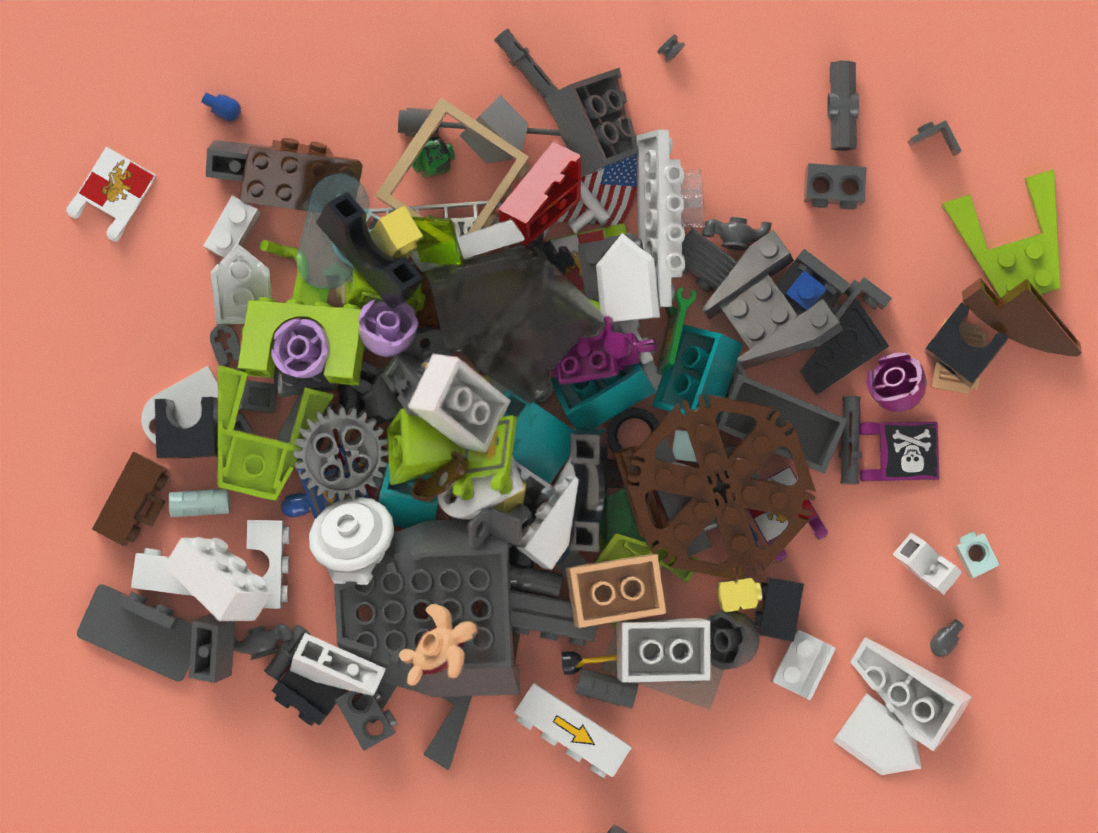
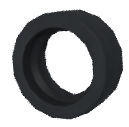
[608,407,660,453]

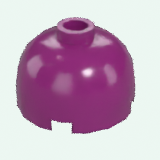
[866,352,927,412]

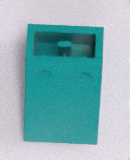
[503,386,575,484]

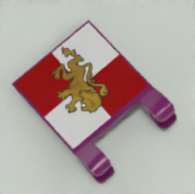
[747,466,828,562]

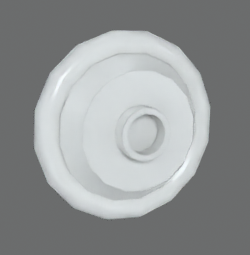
[309,496,394,572]

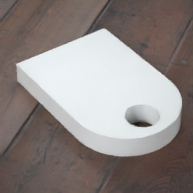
[141,366,218,444]
[437,456,524,520]

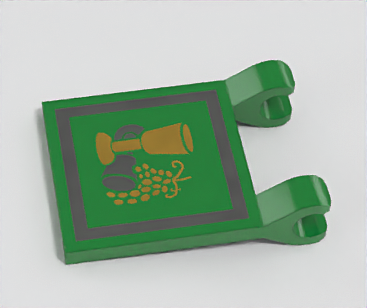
[656,287,696,375]

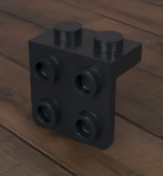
[272,668,346,726]

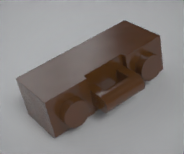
[92,452,169,546]

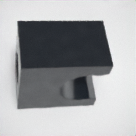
[924,302,1009,388]
[155,397,218,459]

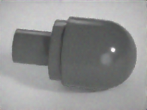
[930,619,964,657]

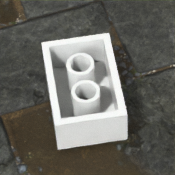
[408,354,510,453]
[164,537,273,621]
[617,618,710,682]

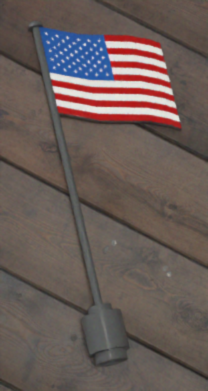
[398,108,637,226]

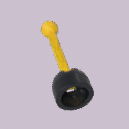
[561,651,617,675]

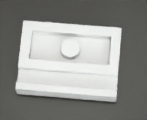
[772,629,836,701]

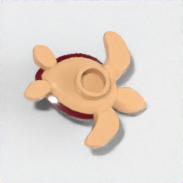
[399,604,477,686]

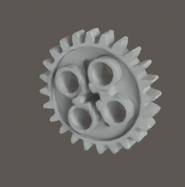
[293,405,388,501]

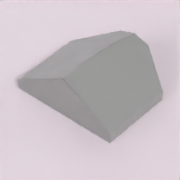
[459,95,528,164]

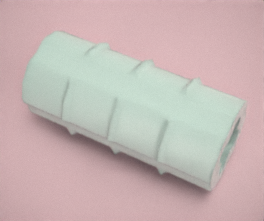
[169,488,230,517]

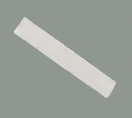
[411,220,525,272]

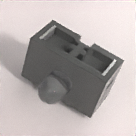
[381,354,432,416]

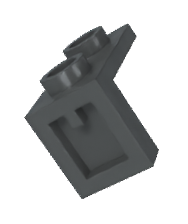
[831,277,892,320]

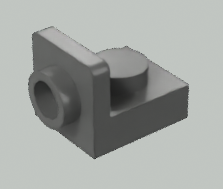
[239,380,277,413]

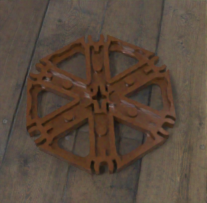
[626,394,816,580]

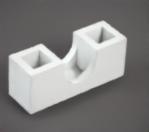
[246,520,290,609]

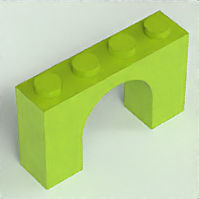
[238,297,365,386]

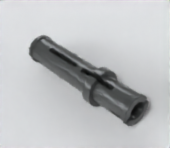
[494,28,559,103]
[839,396,862,485]

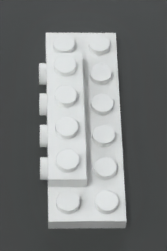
[636,130,685,308]

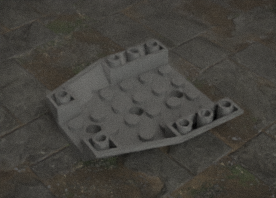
[334,519,520,697]

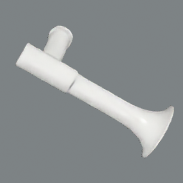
[568,181,611,234]

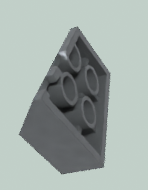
[545,68,639,178]

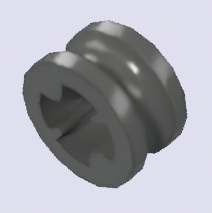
[657,34,685,63]

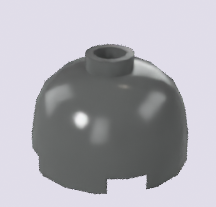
[707,611,759,670]

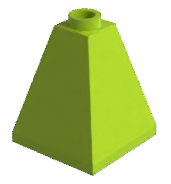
[387,409,463,485]

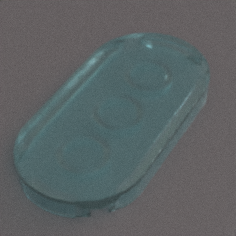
[296,174,369,290]

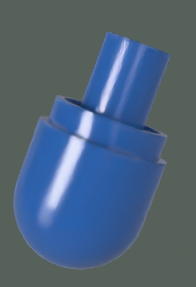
[201,92,241,121]
[281,492,311,518]

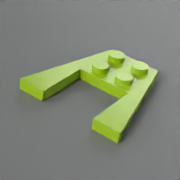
[941,170,1061,298]
[217,365,334,501]

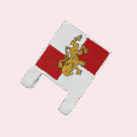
[66,146,156,242]

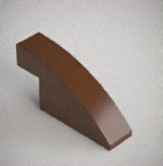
[962,278,1082,357]

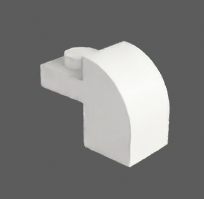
[893,532,962,595]

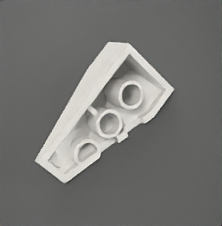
[851,637,972,751]

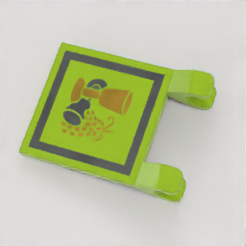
[453,415,517,500]

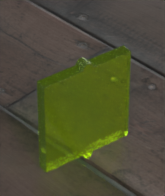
[411,215,464,266]

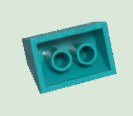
[652,324,743,422]
[550,361,656,430]

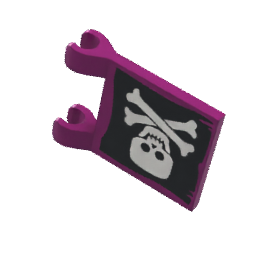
[860,422,939,481]

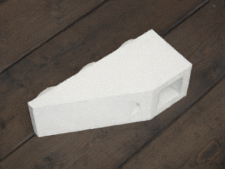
[516,476,579,569]

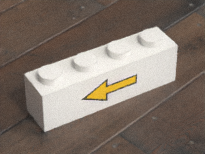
[514,682,632,778]

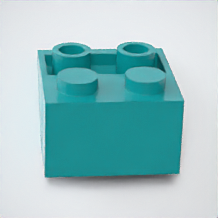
[379,463,441,529]

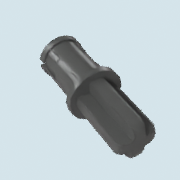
[264,625,310,681]

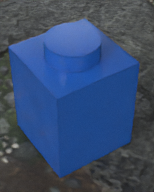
[784,271,827,312]

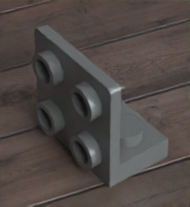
[776,249,850,316]

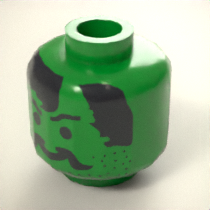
[412,136,455,177]

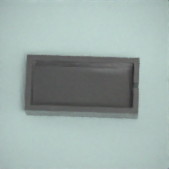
[716,373,848,474]

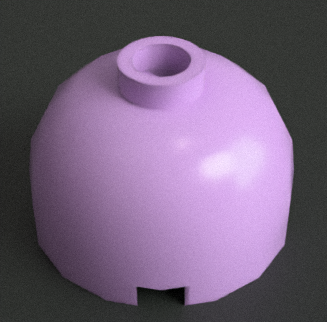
[359,299,418,357]
[271,319,330,378]

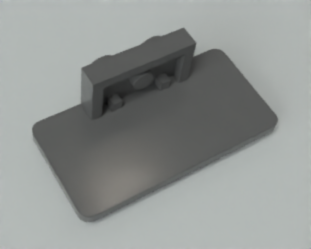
[77,584,192,682]

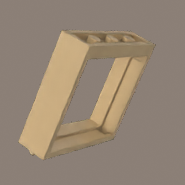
[375,98,530,242]

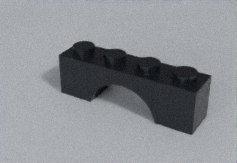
[316,191,423,310]
[570,428,608,552]

